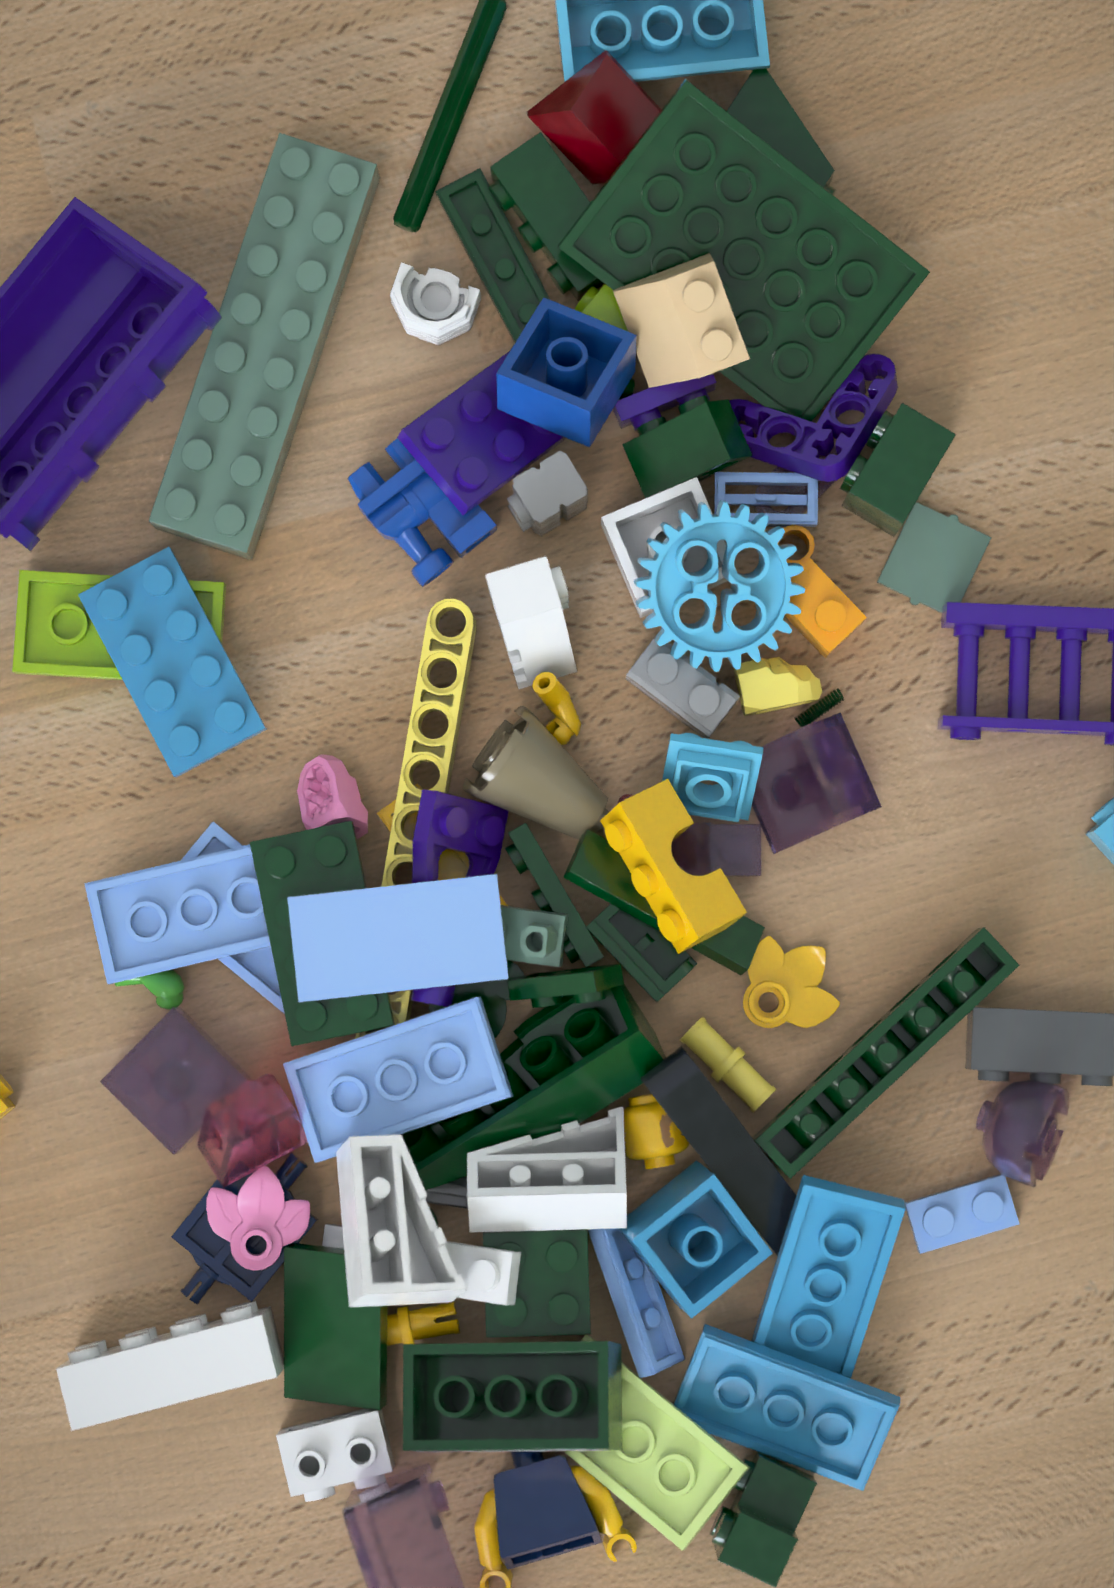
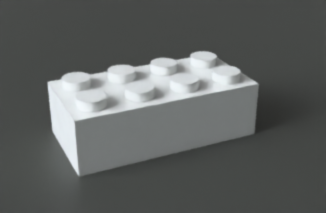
[56,1301,284,1431]

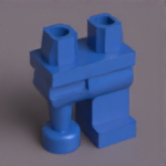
[348,438,497,587]

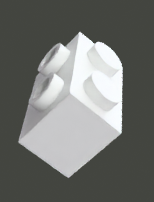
[276,1408,395,1502]

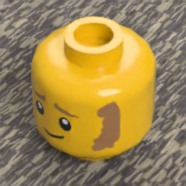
[623,1094,689,1169]

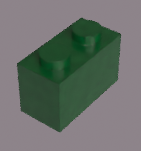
[622,395,752,498]

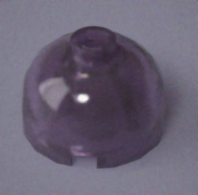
[976,1079,1069,1187]

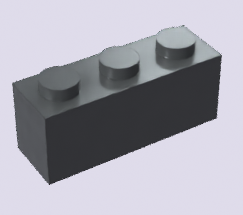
[965,1007,1114,1086]

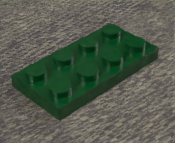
[250,821,395,1047]

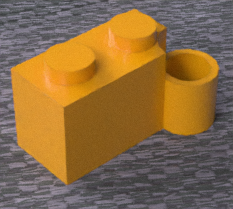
[777,525,867,658]

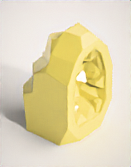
[734,657,822,716]

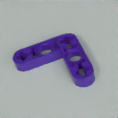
[729,354,898,482]

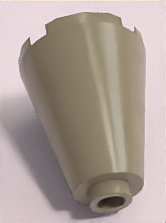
[463,706,610,840]

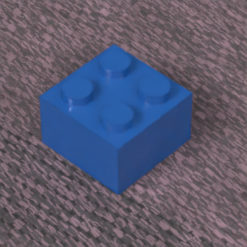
[497,297,637,448]

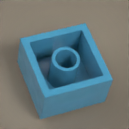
[618,1160,773,1319]

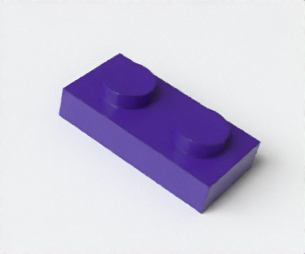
[613,373,717,431]

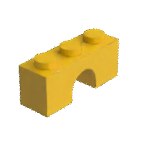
[600,779,747,954]

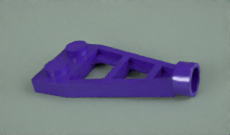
[411,789,509,1007]

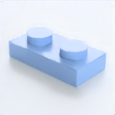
[905,1173,1019,1254]

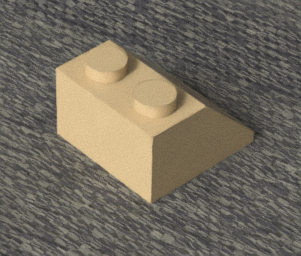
[613,253,750,388]

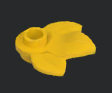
[743,936,840,1028]

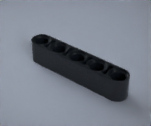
[640,1046,796,1256]

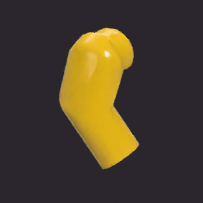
[532,672,581,745]

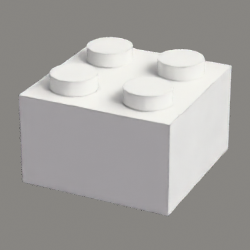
[601,477,737,618]

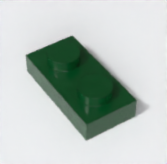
[507,964,624,1008]

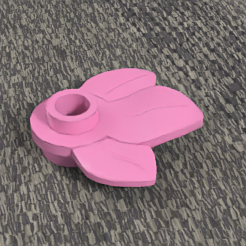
[206,1166,310,1271]

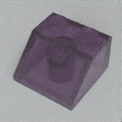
[752,712,882,854]

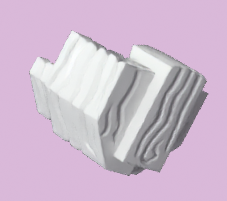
[390,262,481,345]

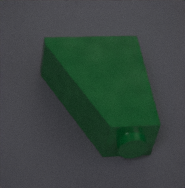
[727,68,836,195]

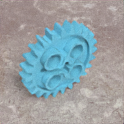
[634,500,805,672]

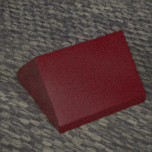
[527,50,662,185]

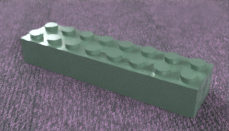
[149,133,380,560]

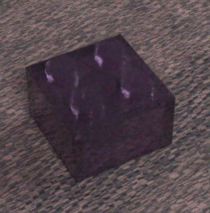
[100,1007,253,1155]

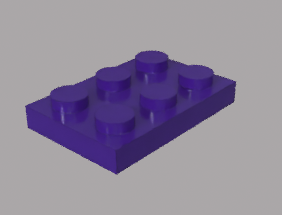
[397,351,566,516]

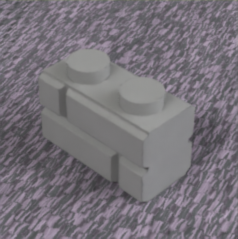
[507,451,588,536]
[626,636,740,739]

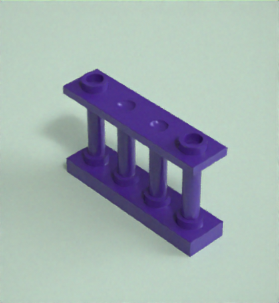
[938,602,1114,746]

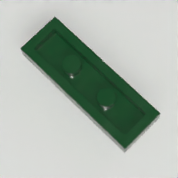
[505,823,604,967]

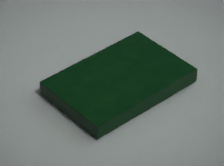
[284,1243,387,1410]

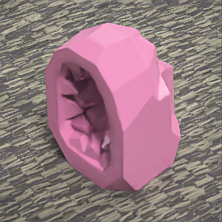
[297,754,368,839]

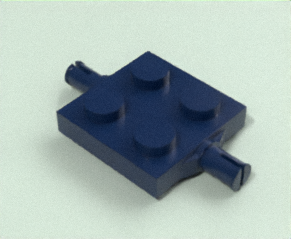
[171,1152,318,1304]

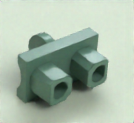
[501,905,568,967]

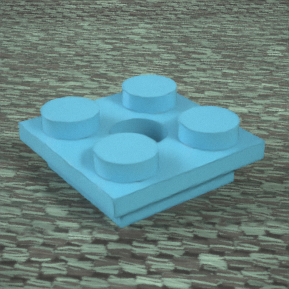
[661,733,763,822]

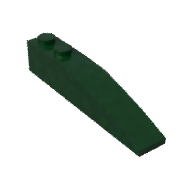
[401,984,666,1190]

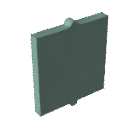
[877,502,992,613]

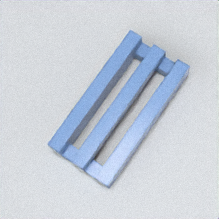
[714,472,818,527]

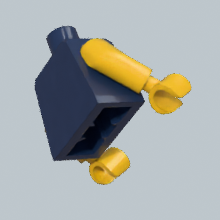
[474,1451,637,1588]

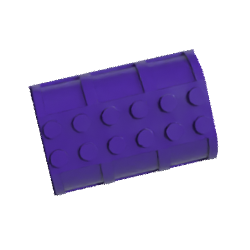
[0,197,222,551]

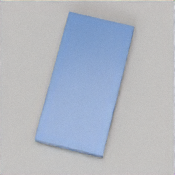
[84,844,271,984]
[287,874,509,1002]
[283,997,513,1163]

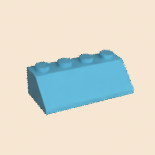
[555,0,770,82]

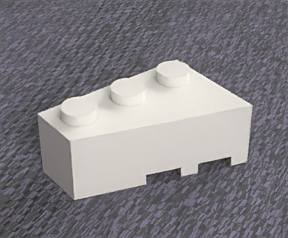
[485,556,577,689]
[467,1106,627,1232]
[336,1135,467,1307]

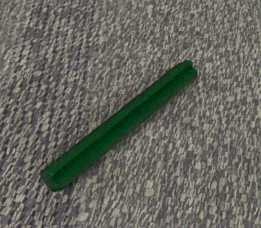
[393,0,507,233]

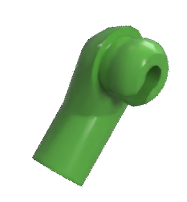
[115,970,185,1009]

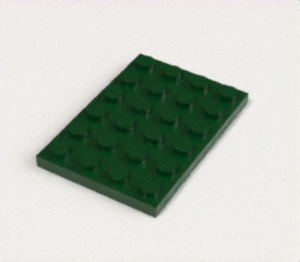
[558,79,930,422]

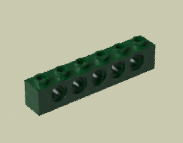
[752,927,1020,1179]

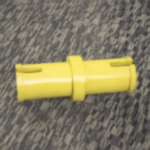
[680,1017,776,1113]

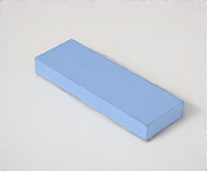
[588,1214,685,1378]

